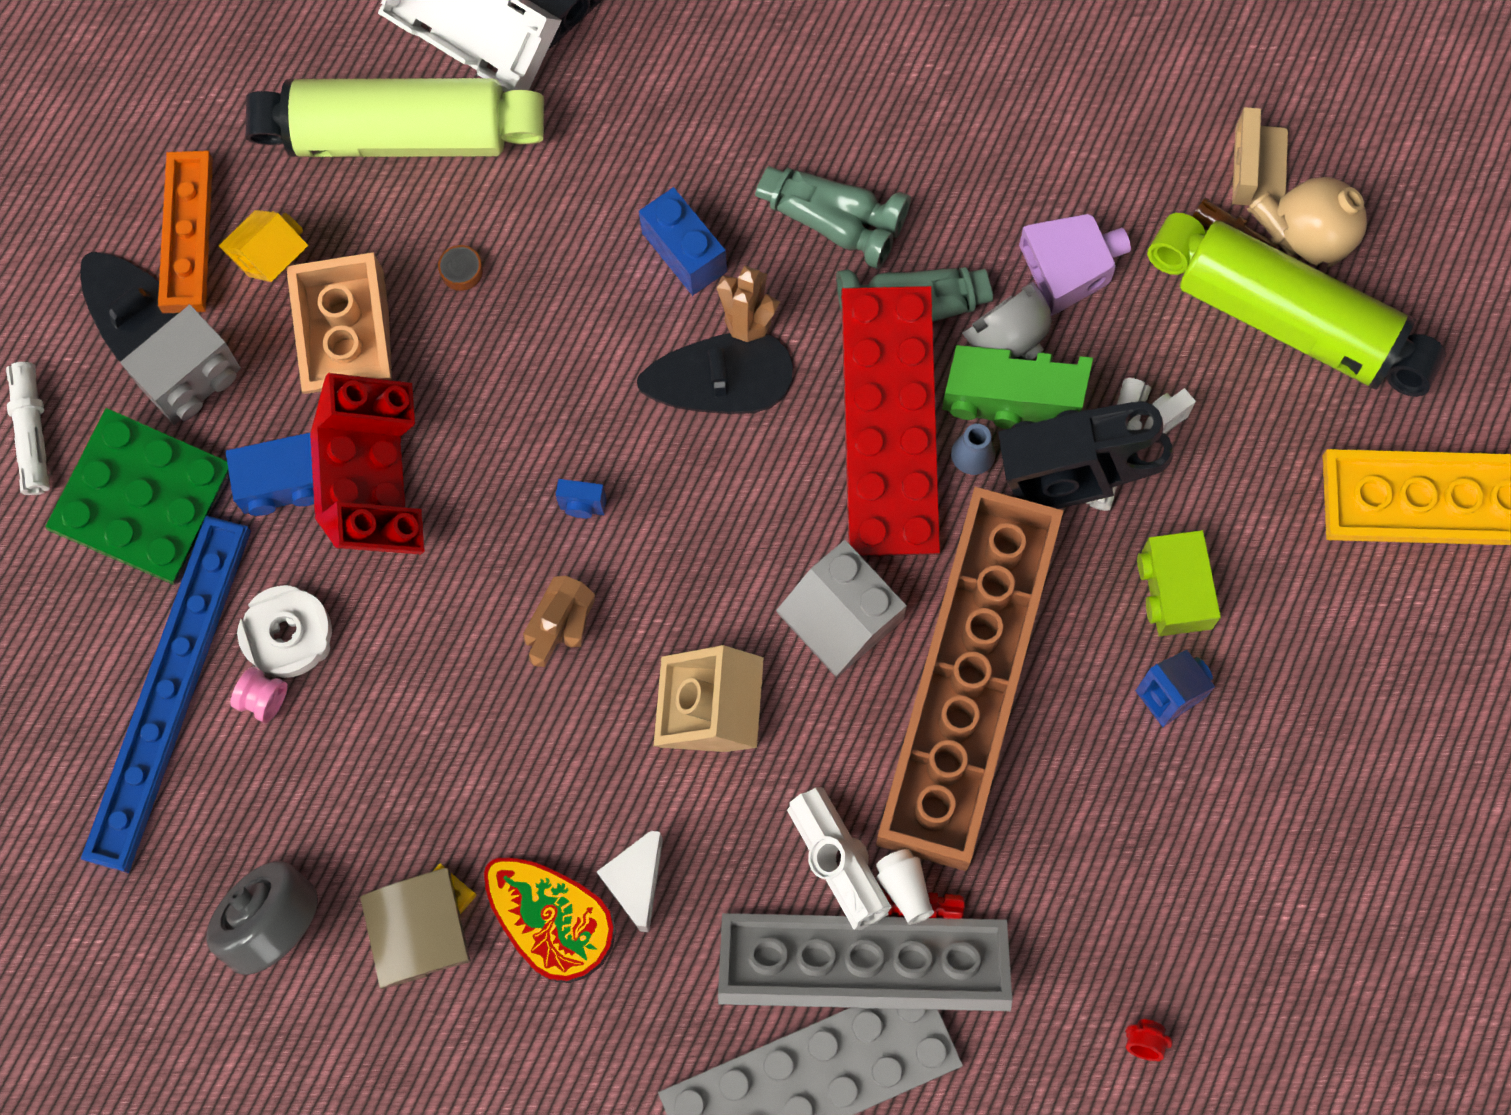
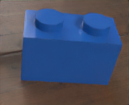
[639,187,727,296]
[226,432,314,516]

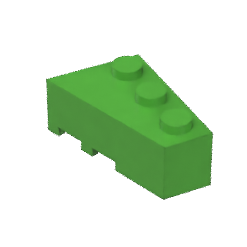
[942,345,1093,429]

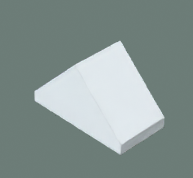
[597,831,663,932]

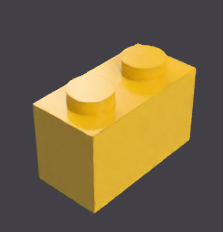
[219,210,308,282]

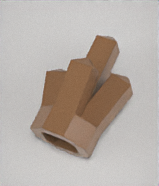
[716,265,780,342]
[523,576,595,667]

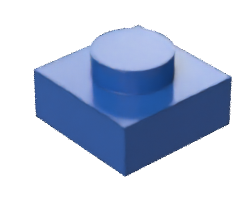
[555,479,607,519]

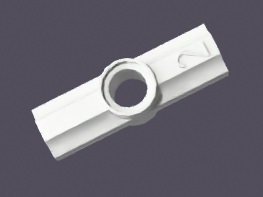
[787,787,892,930]

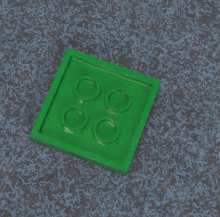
[45,408,229,585]

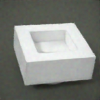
[1143,388,1196,434]

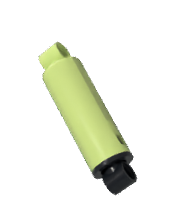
[245,78,544,157]

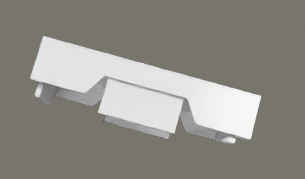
[378,0,562,92]

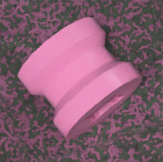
[231,666,287,723]

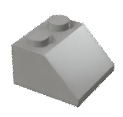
[776,540,907,678]

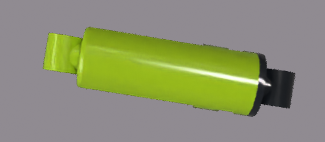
[1147,213,1446,397]

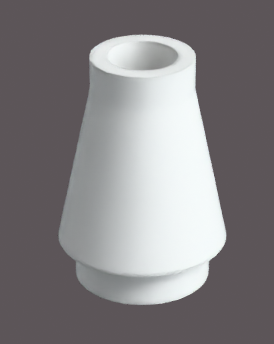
[876,849,934,925]

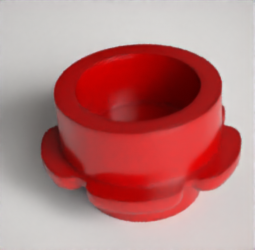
[1125,1019,1173,1061]

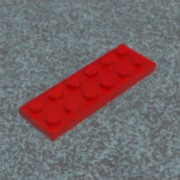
[841,286,940,557]

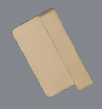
[1232,107,1288,206]

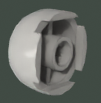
[962,281,1052,360]

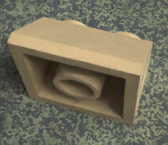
[654,645,764,752]

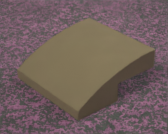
[360,868,471,989]

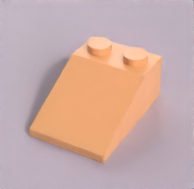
[286,252,392,394]

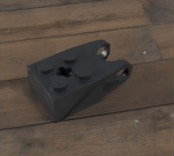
[998,402,1174,509]

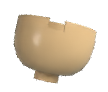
[1277,177,1367,267]

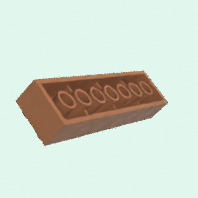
[875,487,1064,871]

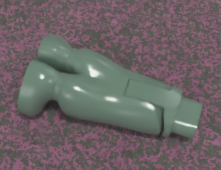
[755,166,911,270]
[836,267,993,322]

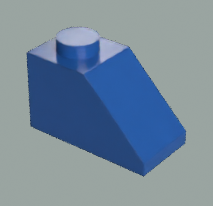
[1135,650,1215,727]

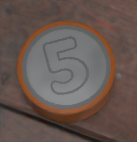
[438,245,483,291]

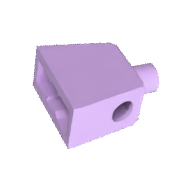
[1019,214,1131,316]

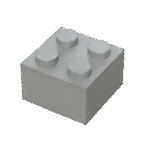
[120,304,241,425]

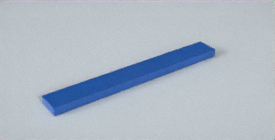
[81,516,251,873]

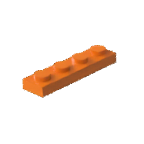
[158,151,213,313]

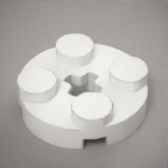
[237,585,332,678]

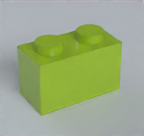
[1137,530,1221,637]

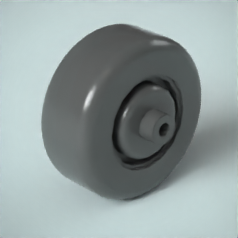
[206,861,318,975]

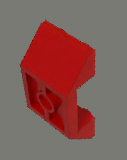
[310,373,425,555]

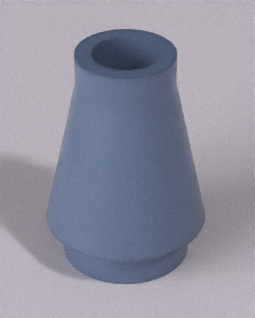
[951,424,996,475]

